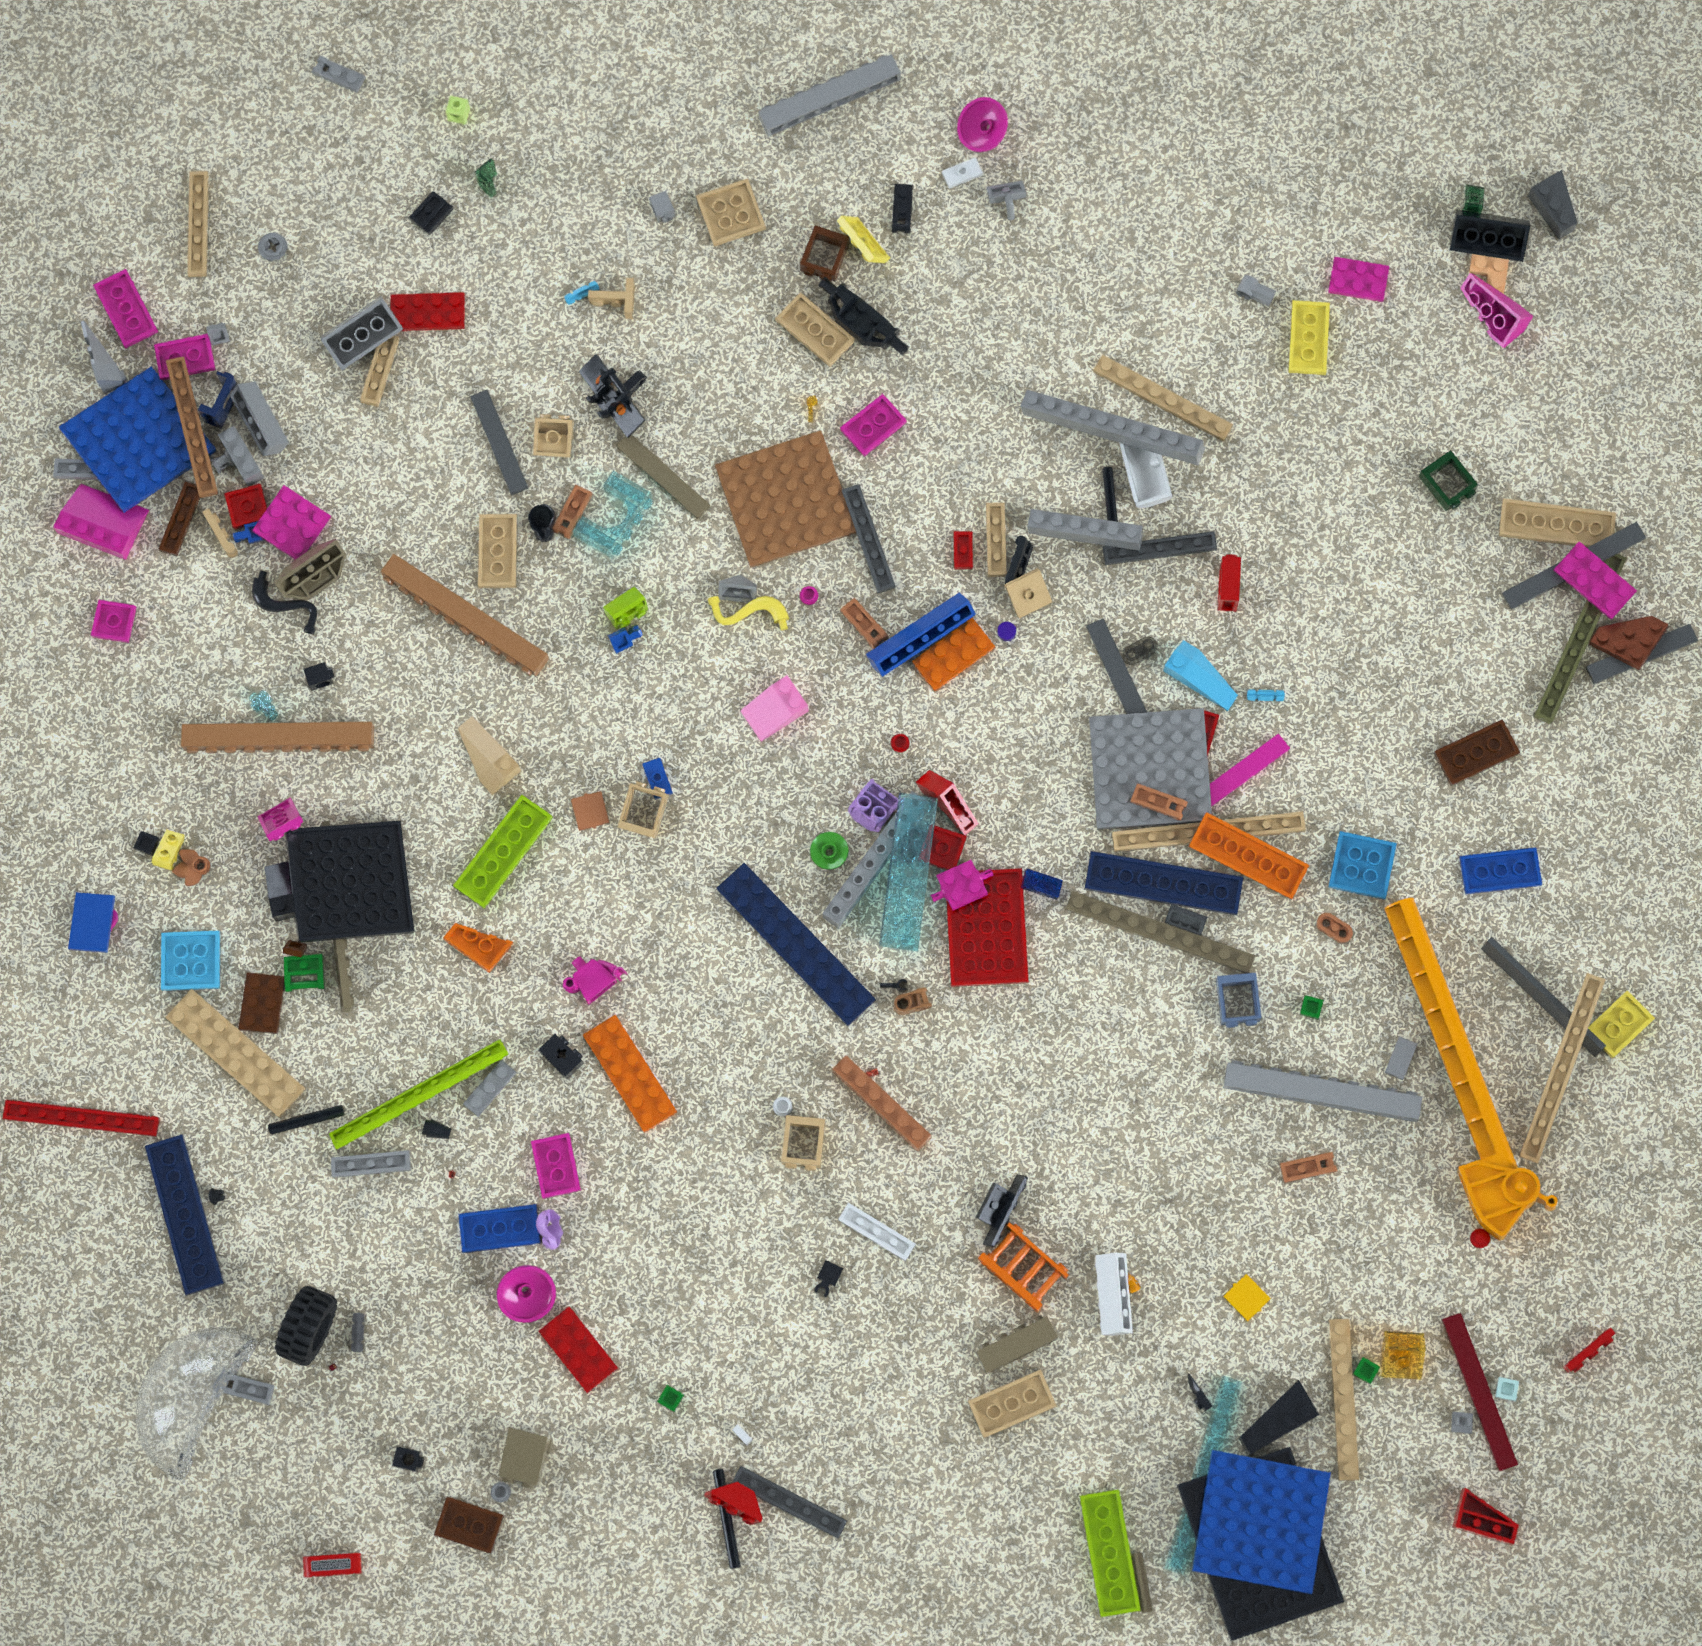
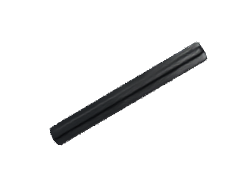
[713,1469,740,1569]

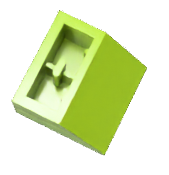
[603,587,648,630]

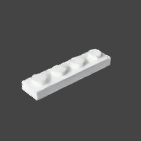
[838,1203,916,1261]

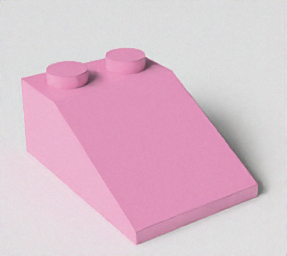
[740,675,809,742]

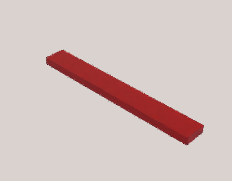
[2,1100,160,1137]

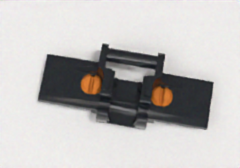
[579,354,646,438]

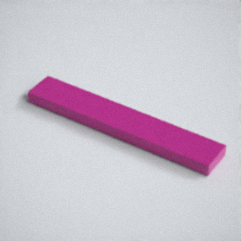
[1210,733,1290,807]

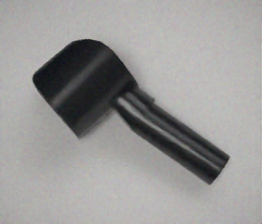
[880,979,907,992]

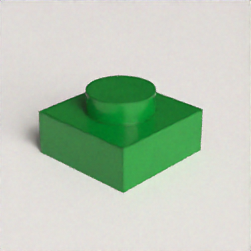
[1299,995,1324,1020]
[1353,1357,1380,1385]
[657,1385,685,1412]

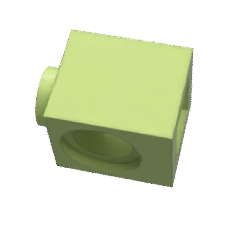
[446,96,470,125]

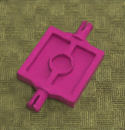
[931,860,994,910]

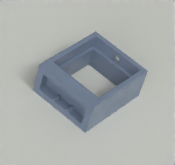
[1216,972,1262,1028]

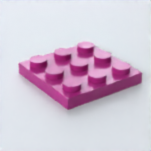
[252,485,331,560]

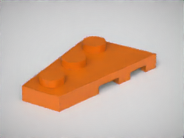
[443,923,513,973]

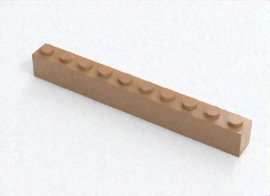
[381,554,549,677]
[181,722,374,754]

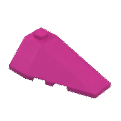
[1460,273,1534,348]

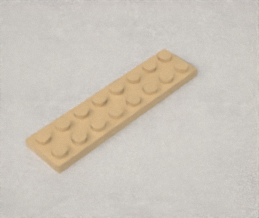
[165,989,306,1118]

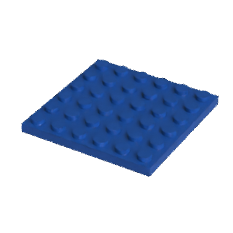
[59,366,216,513]
[1192,1450,1331,1594]

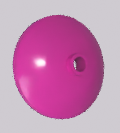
[957,97,1008,152]
[496,1265,556,1323]

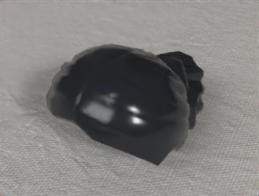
[528,504,556,542]

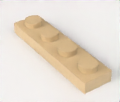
[360,336,400,407]
[986,503,1007,577]

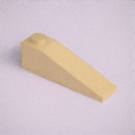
[458,716,521,796]

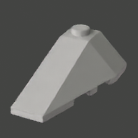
[81,321,127,394]

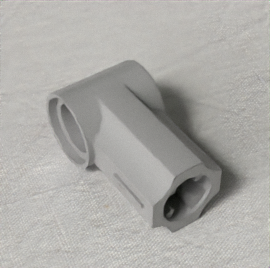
[1236,275,1276,306]

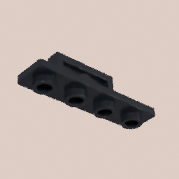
[975,1174,1028,1248]

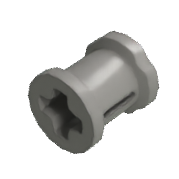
[210,450,235,474]

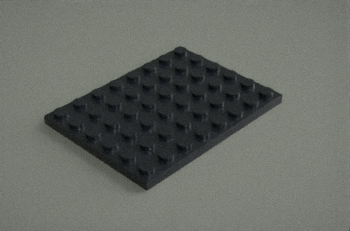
[1176,1447,1345,1641]

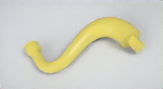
[708,596,789,631]

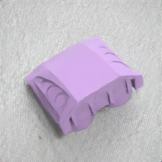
[848,779,903,832]

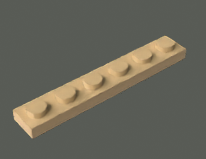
[187,171,209,277]

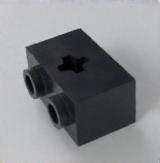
[538,1034,584,1079]

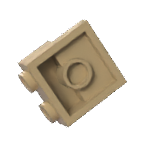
[533,414,574,458]

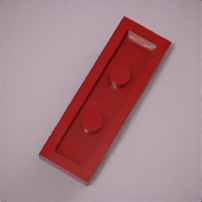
[1563,1327,1616,1373]

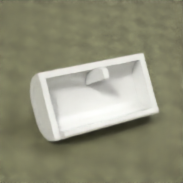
[1119,443,1172,508]

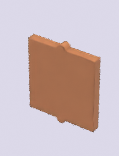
[571,791,610,831]

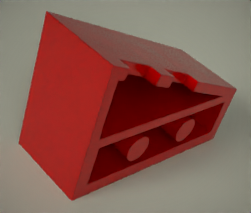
[1452,1487,1519,1546]

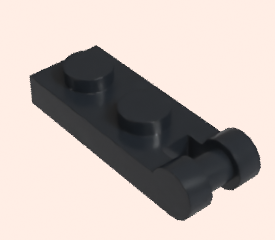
[892,184,913,234]
[1005,535,1033,584]

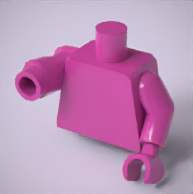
[562,956,628,1005]

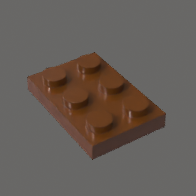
[238,972,285,1034]
[434,1496,504,1554]

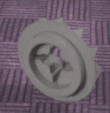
[258,233,288,262]

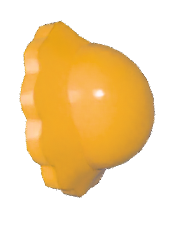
[1128,1273,1141,1293]

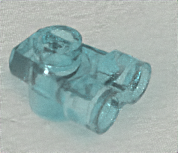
[249,690,278,720]

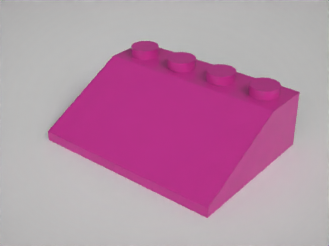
[53,484,149,560]

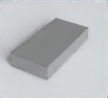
[1385,1036,1417,1080]

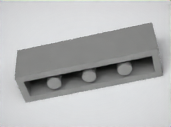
[230,381,289,456]

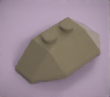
[274,539,347,600]

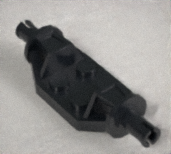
[818,277,909,356]

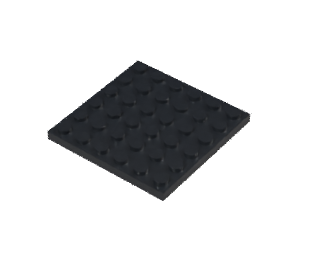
[285,820,414,943]

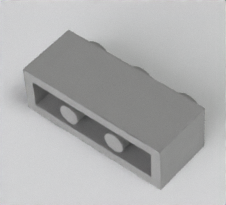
[218,426,264,487]

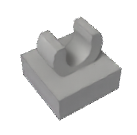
[207,322,230,345]
[1451,1411,1473,1434]

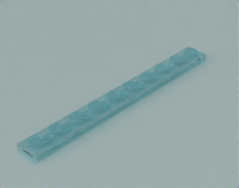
[1164,1376,1242,1575]

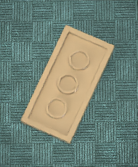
[775,292,855,367]
[478,514,517,588]
[968,1369,1057,1438]

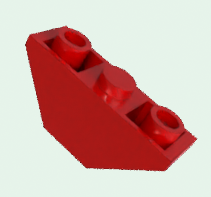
[704,1482,763,1525]

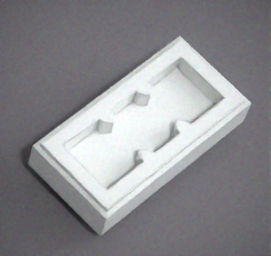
[942,157,983,189]

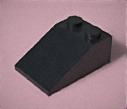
[264,861,295,922]

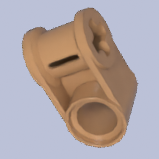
[894,987,932,1015]

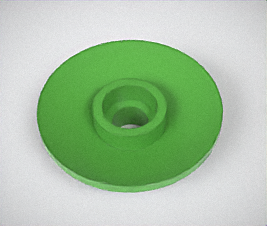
[810,832,849,870]

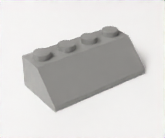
[320,296,403,370]

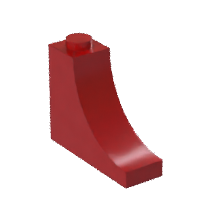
[916,770,979,836]

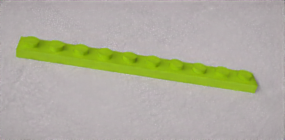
[329,1039,509,1150]

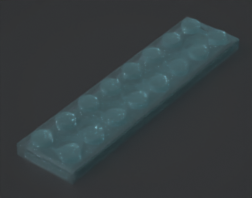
[879,793,938,951]

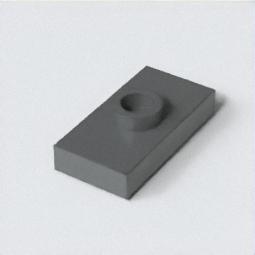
[1165,904,1208,936]

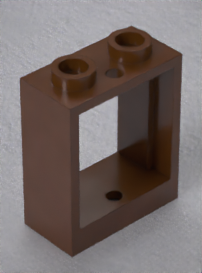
[800,225,850,282]

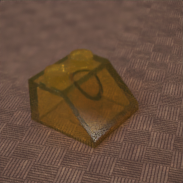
[1381,1331,1426,1380]

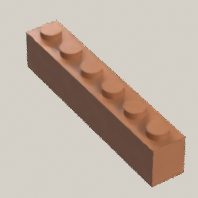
[833,1055,931,1152]

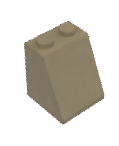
[498,1427,551,1489]

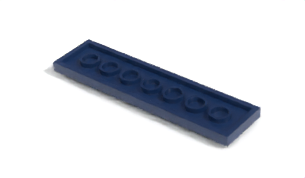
[1084,851,1243,916]
[145,1134,225,1296]

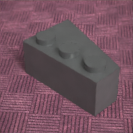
[1528,170,1578,240]

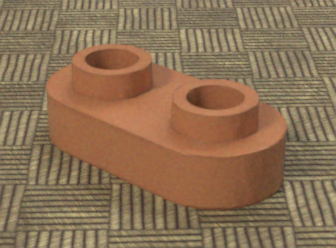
[1316,913,1353,944]

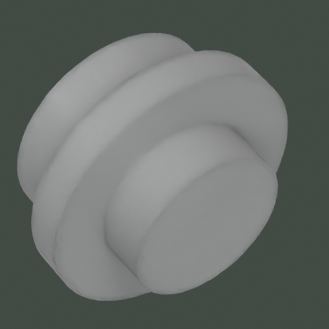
[491,1482,511,1502]

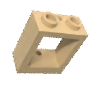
[617,781,669,839]
[781,1115,826,1171]

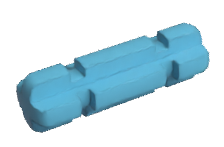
[564,281,599,305]
[1247,689,1285,701]

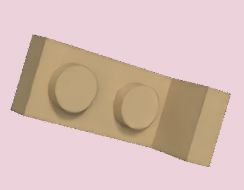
[588,278,635,319]

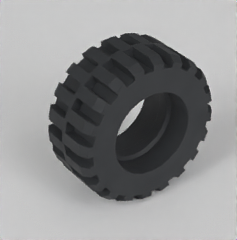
[275,1286,337,1366]

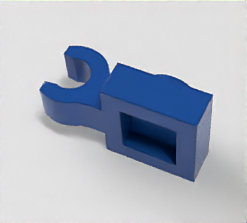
[233,521,264,544]
[608,625,643,654]

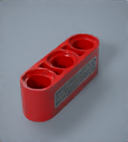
[303,1553,362,1578]

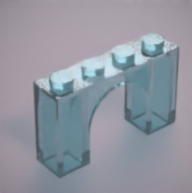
[573,470,653,559]

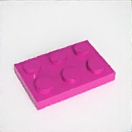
[1328,257,1389,302]
[154,334,216,381]
[840,394,907,457]
[531,1133,581,1199]

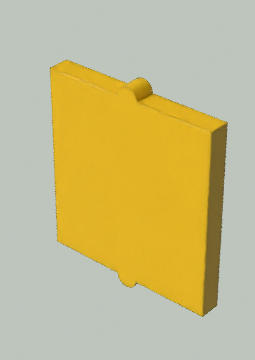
[1223,1274,1271,1321]

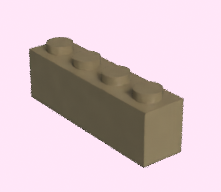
[976,1315,1058,1375]

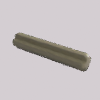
[1131,1552,1153,1613]

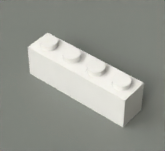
[1095,1253,1133,1336]

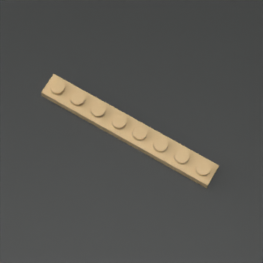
[1093,355,1233,442]
[1329,1319,1359,1481]

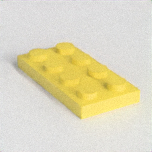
[1288,300,1330,375]

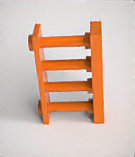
[978,1222,1069,1312]

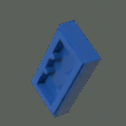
[642,758,673,800]

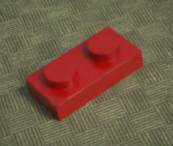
[954,531,973,570]

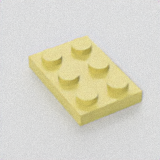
[837,216,890,263]
[1588,990,1655,1059]

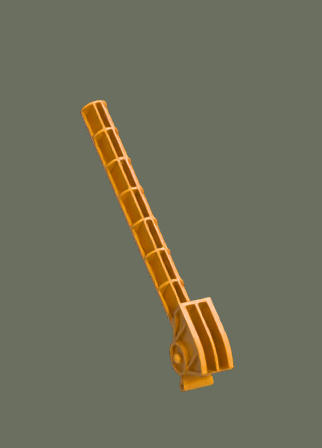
[1384,898,1558,1241]

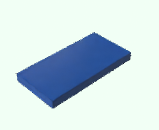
[1459,847,1542,895]
[458,1204,541,1253]

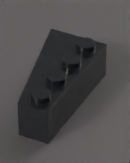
[1238,1380,1319,1456]

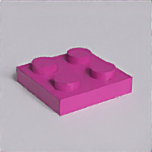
[91,600,137,643]

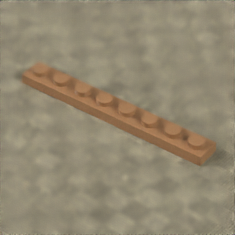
[166,356,218,498]

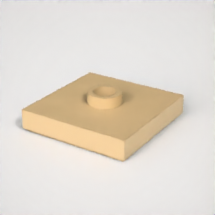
[1004,568,1052,618]

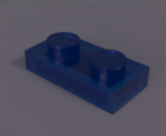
[1021,869,1063,900]

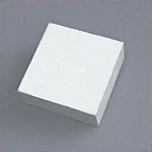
[732,1425,752,1445]

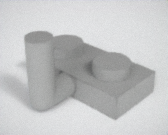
[986,180,1026,220]

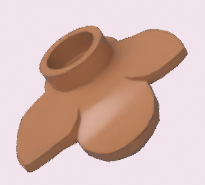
[172,849,211,886]

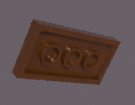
[1434,719,1520,786]

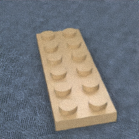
[1498,498,1616,547]

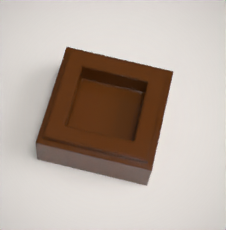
[283,940,307,958]

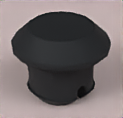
[209,1188,225,1205]

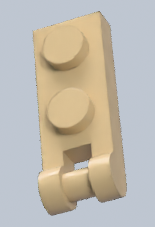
[203,508,238,558]

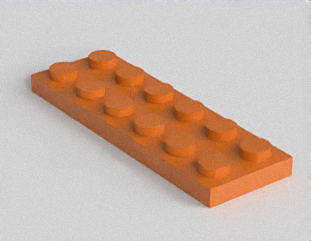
[1188,812,1309,900]
[583,1014,677,1133]

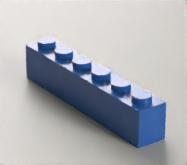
[866,592,976,677]

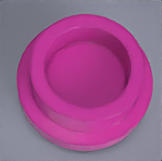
[800,586,818,605]

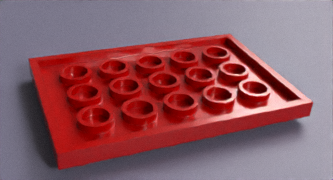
[946,868,1029,987]

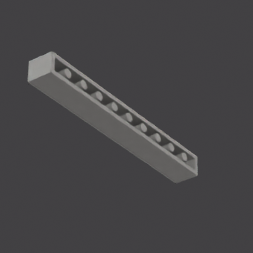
[1021,390,1205,466]
[1223,1061,1422,1122]

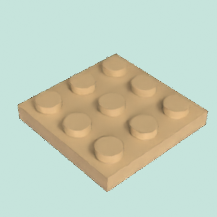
[696,178,766,247]

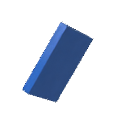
[68,892,115,953]

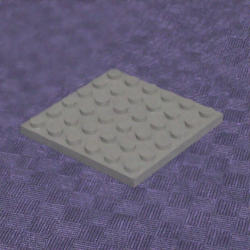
[1089,708,1212,830]

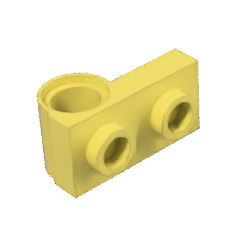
[152,829,185,871]

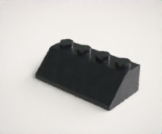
[1450,209,1531,262]

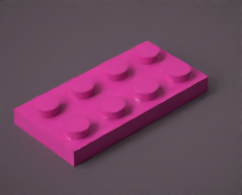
[93,269,159,349]
[1553,541,1637,620]
[257,797,304,841]

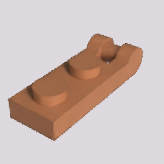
[553,484,593,539]
[840,598,889,649]
[1130,783,1188,821]
[1279,1152,1338,1183]

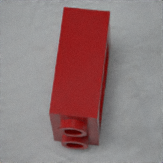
[1217,554,1242,612]

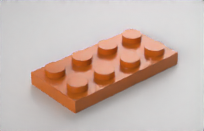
[912,617,995,692]

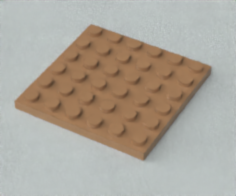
[715,430,856,568]

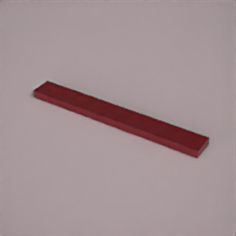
[1442,1313,1518,1472]

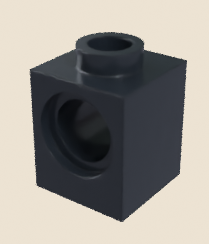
[303,662,335,691]
[392,1446,424,1473]

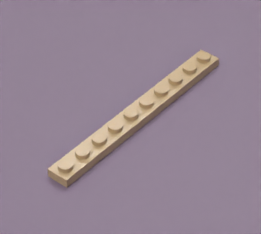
[1112,811,1306,852]
[1519,973,1606,1164]

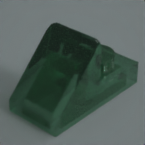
[1462,184,1484,213]

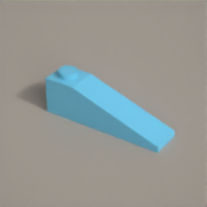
[1163,640,1238,711]

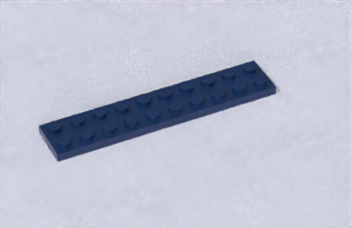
[716,863,876,1026]

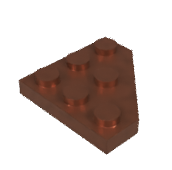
[1589,616,1669,671]

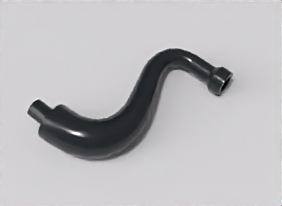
[252,570,317,635]

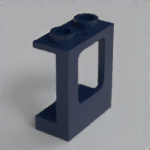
[198,371,238,429]

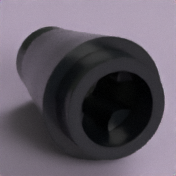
[422,1119,452,1139]

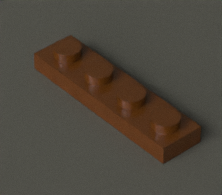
[158,481,200,557]

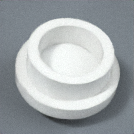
[773,1097,792,1117]

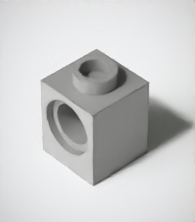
[649,191,675,223]

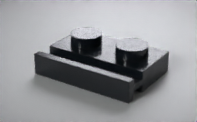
[409,191,454,235]

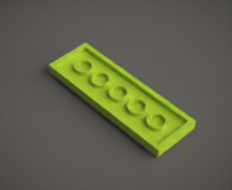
[453,795,553,909]
[1079,1489,1141,1618]

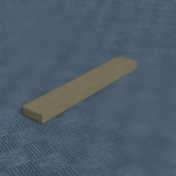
[616,435,710,520]

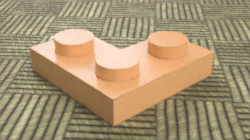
[1469,254,1509,294]

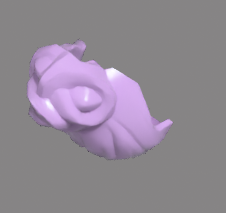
[536,1209,563,1250]

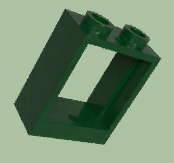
[1419,450,1478,511]

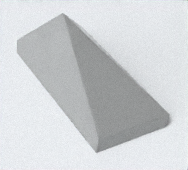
[718,575,757,603]

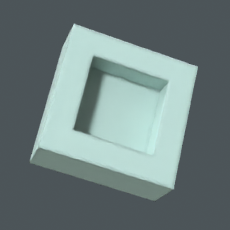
[1495,1377,1519,1402]

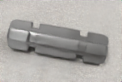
[351,1313,365,1352]

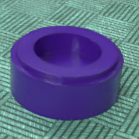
[997,622,1016,642]

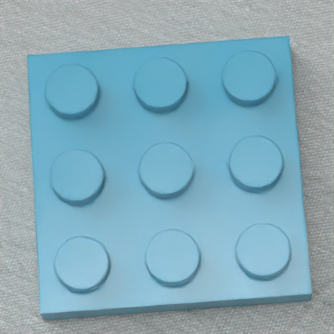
[161,931,220,991]

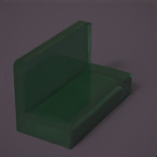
[475,158,497,198]

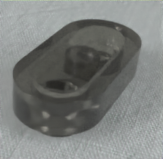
[1122,637,1158,666]

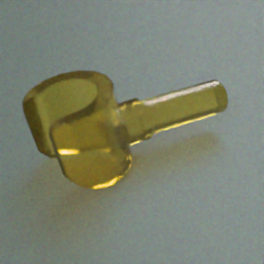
[807,395,818,422]

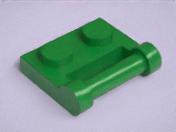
[284,954,325,992]

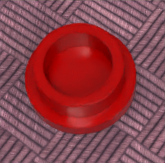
[891,734,910,753]
[1470,1228,1490,1249]

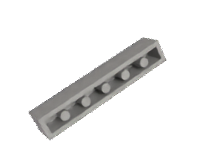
[1027,509,1143,551]

